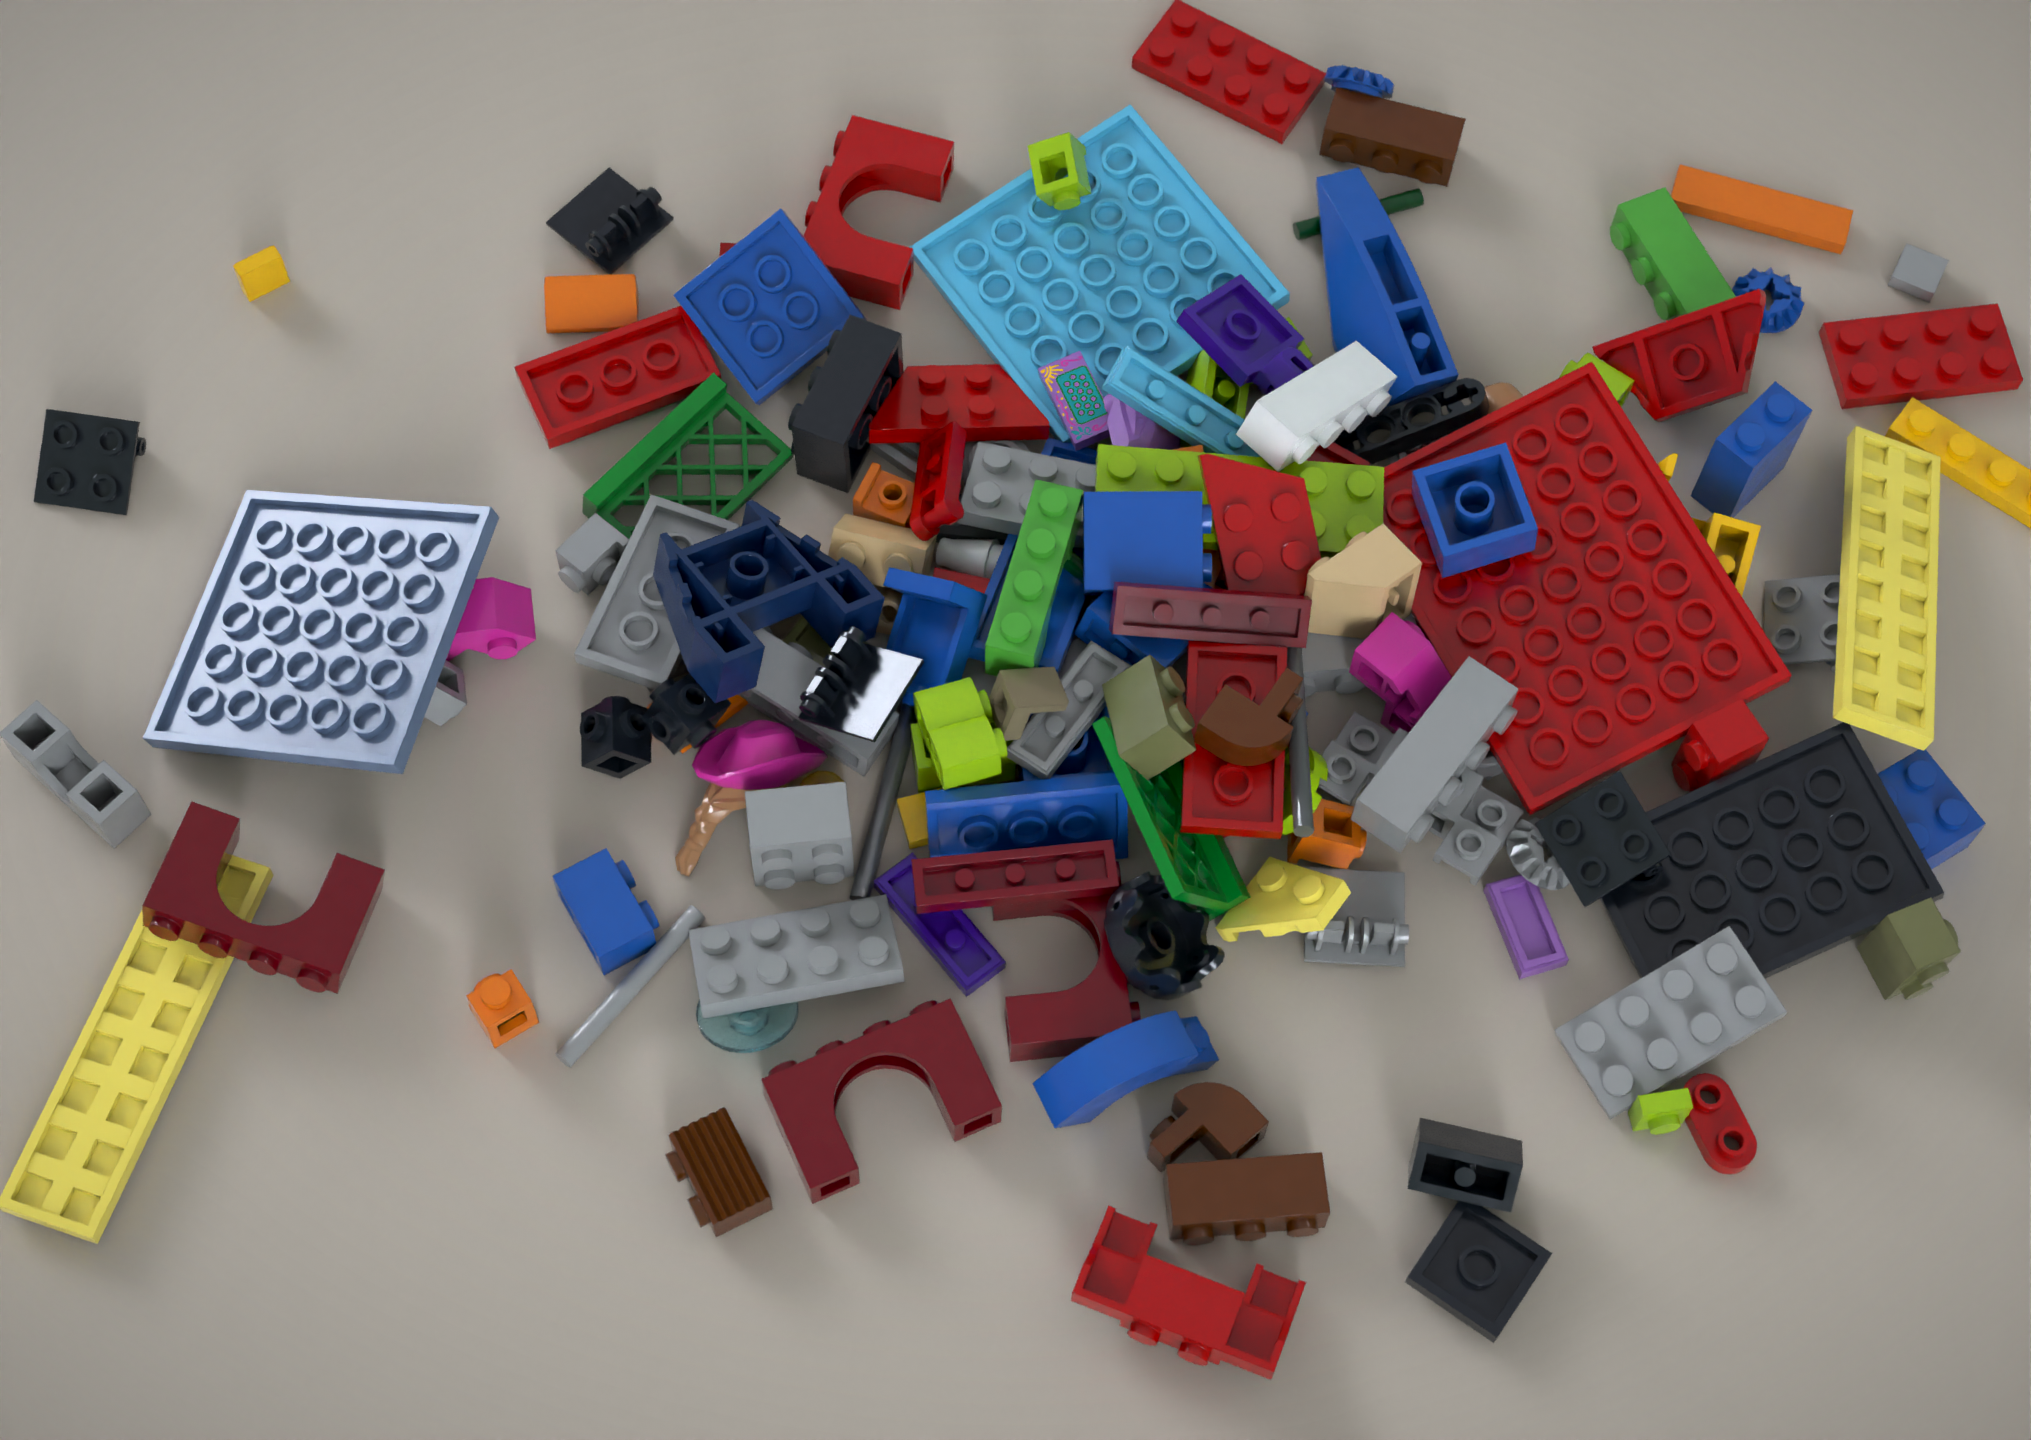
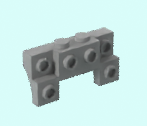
[1318,712,1524,886]

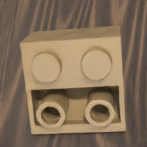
[828,513,937,635]
[1304,523,1422,639]

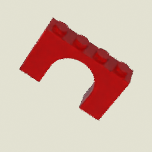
[804,115,954,310]

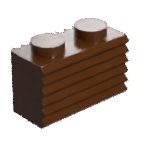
[665,1108,773,1237]

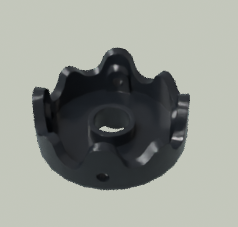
[1104,871,1225,1001]

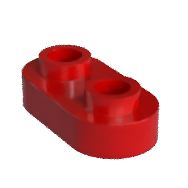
[1682,1073,1757,1175]

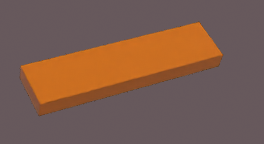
[1671,164,1854,254]

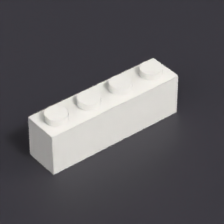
[1236,341,1398,472]

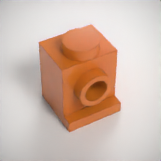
[852,462,915,529]
[1287,799,1367,869]
[466,969,539,1048]

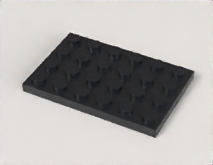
[1600,722,1944,979]

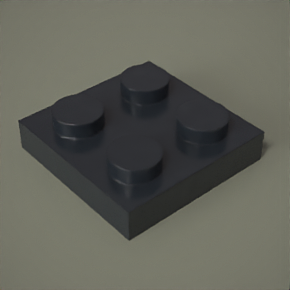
[1405,1201,1553,1343]

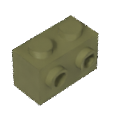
[1102,655,1197,780]
[1857,897,1961,1000]

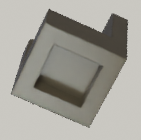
[989,667,1069,740]

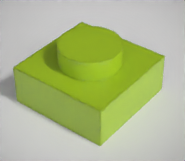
[1628,1088,1693,1134]

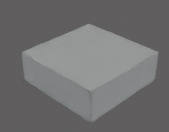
[1888,243,1949,302]

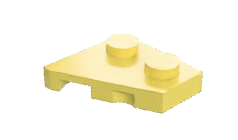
[1215,857,1351,942]

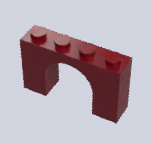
[142,801,385,994]
[991,861,1141,1062]
[761,998,1002,1204]

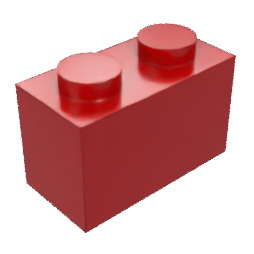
[1671,699,1769,792]

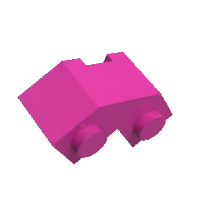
[446,577,536,661]
[1349,612,1452,734]

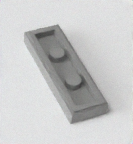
[1006,641,1131,779]

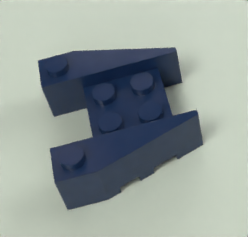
[653,500,885,704]

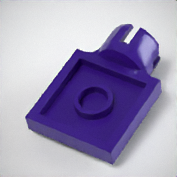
[1176,274,1315,395]

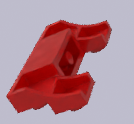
[1071,1206,1306,1380]

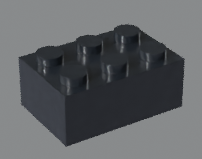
[788,315,904,493]

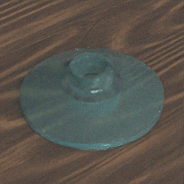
[696,999,799,1053]

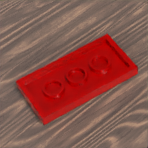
[1131,0,1326,144]
[1819,303,2023,409]
[514,306,722,449]
[1180,641,1287,839]

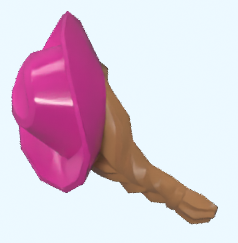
[675,720,828,877]

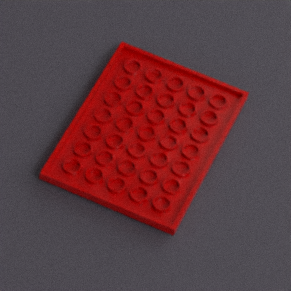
[1383,362,1792,816]

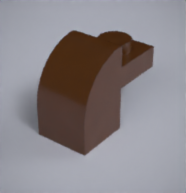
[1194,668,1304,766]
[1147,1082,1269,1173]

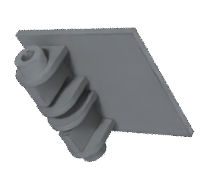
[1764,574,1840,673]
[1304,867,1409,967]

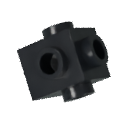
[642,673,731,755]
[580,696,652,779]

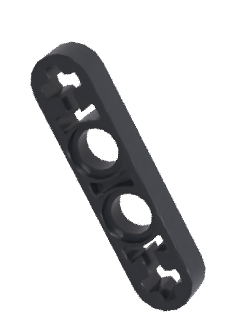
[1334,378,1489,465]

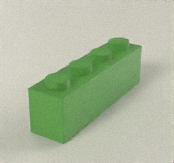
[1609,187,1736,321]

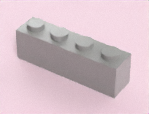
[738,626,900,776]
[1351,656,1518,853]

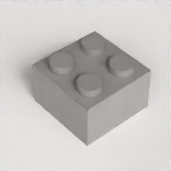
[745,781,854,889]

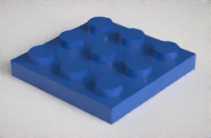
[673,208,867,405]

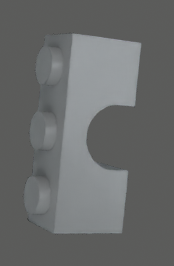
[0,700,152,848]

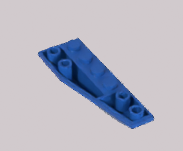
[1315,167,1459,416]

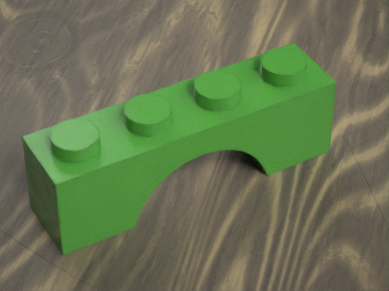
[985,479,1083,676]

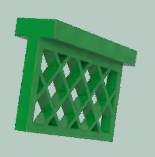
[582,372,794,539]
[1092,716,1250,921]

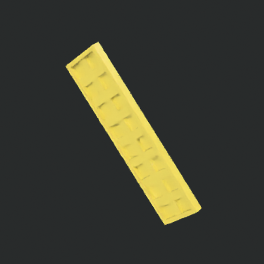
[1833,426,1941,751]
[0,855,273,1244]

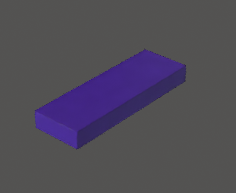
[874,852,1006,997]

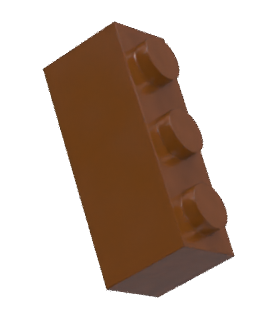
[1319,87,1466,187]
[1163,1152,1330,1245]

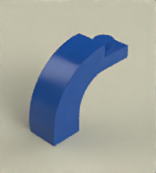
[1033,1010,1219,1128]

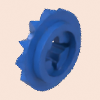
[1324,65,1394,99]
[1732,267,1804,333]

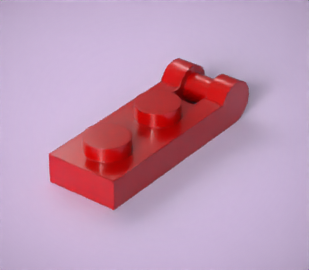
[910,420,967,541]

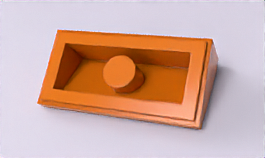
[544,274,639,333]

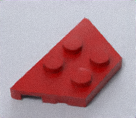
[1592,289,1766,422]
[869,364,1049,444]
[1198,453,1321,595]

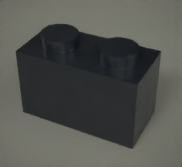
[1407,1118,1523,1213]

